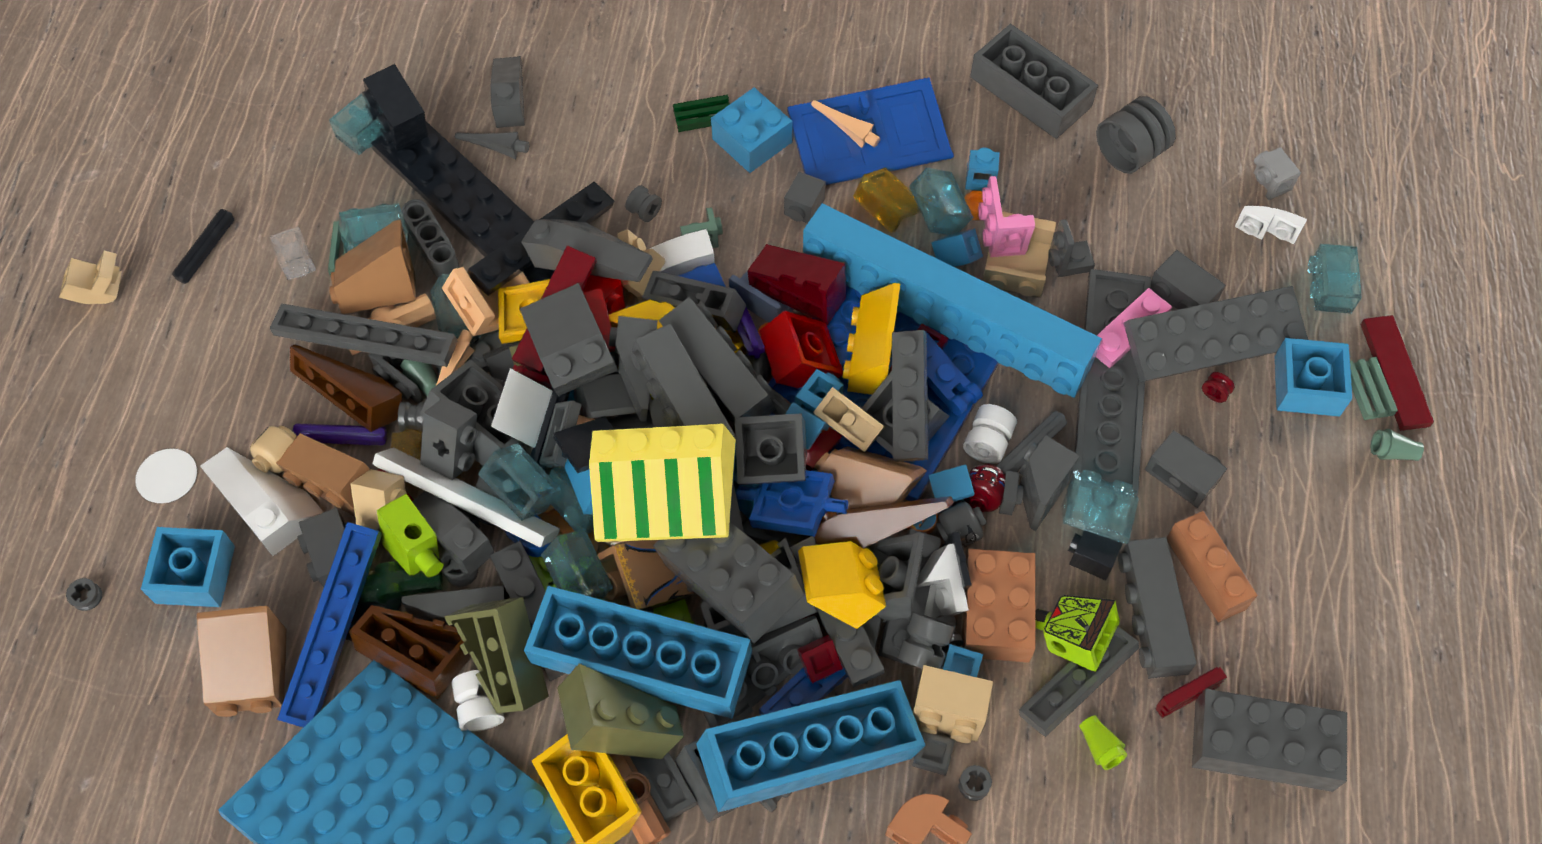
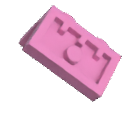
[978,176,1035,257]

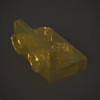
[853,168,925,233]

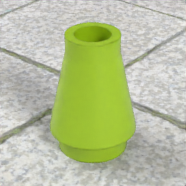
[1079,715,1127,770]

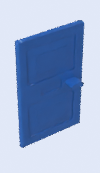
[787,77,954,185]

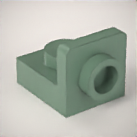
[680,207,723,248]

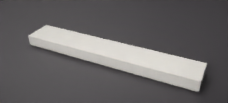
[373,447,559,547]

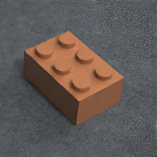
[962,549,1036,662]

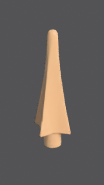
[811,100,880,148]
[436,329,475,385]

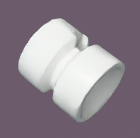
[963,404,1017,464]
[452,670,505,732]

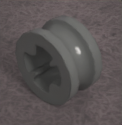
[66,578,102,611]
[958,765,992,801]

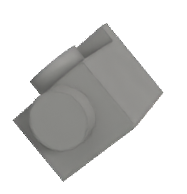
[1253,147,1301,200]

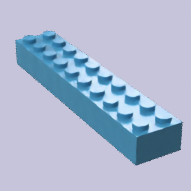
[803,203,1102,398]

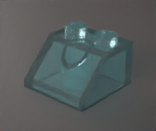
[1061,470,1139,544]

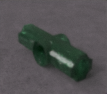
[358,562,443,604]

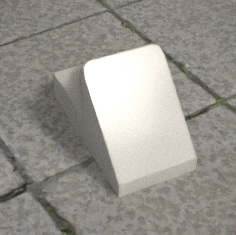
[916,544,969,616]

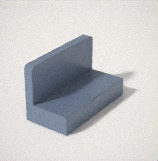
[729,272,794,322]

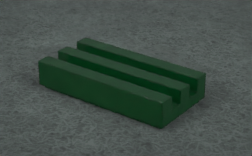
[673,94,730,132]

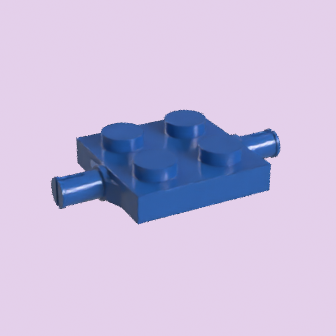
[736,470,848,537]

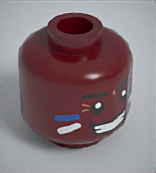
[964,464,1005,512]

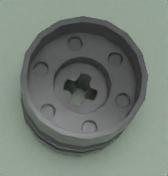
[1096,96,1176,174]

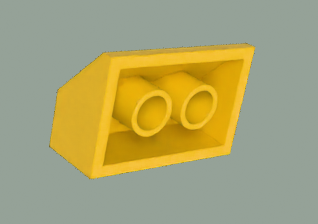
[843,283,900,395]
[532,734,642,844]

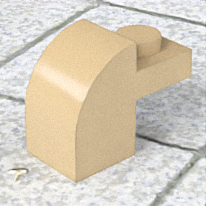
[59,250,122,304]

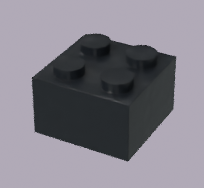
[362,64,428,152]

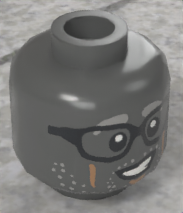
[936,501,987,548]

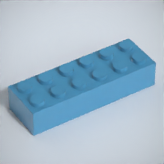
[524,586,752,719]
[696,680,925,813]

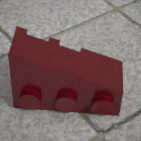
[747,244,846,325]

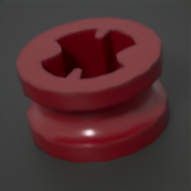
[1202,372,1235,403]

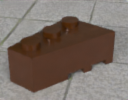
[350,605,471,700]

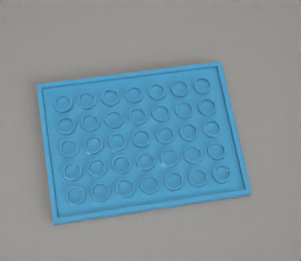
[218,660,574,844]

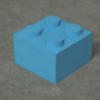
[711,87,793,173]
[1274,338,1352,417]
[141,527,235,607]

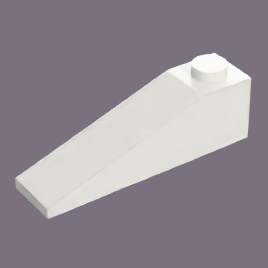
[200,447,323,556]

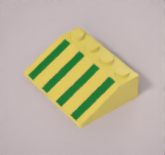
[589,424,736,542]

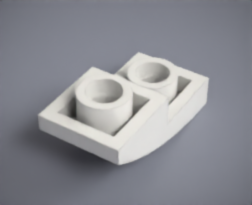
[1235,206,1307,244]

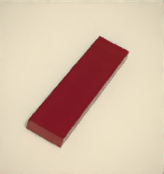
[512,246,597,374]
[1360,315,1434,431]

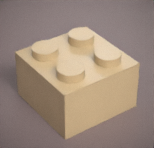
[912,665,993,743]

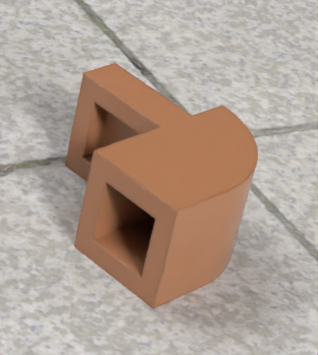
[885,794,972,844]

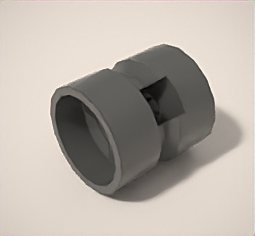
[897,612,955,669]

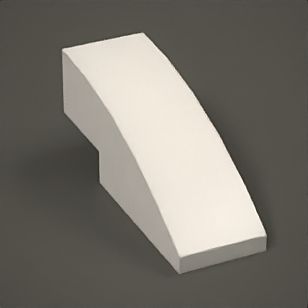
[628,229,715,292]

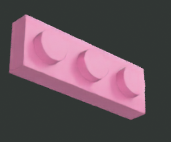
[1096,288,1172,368]

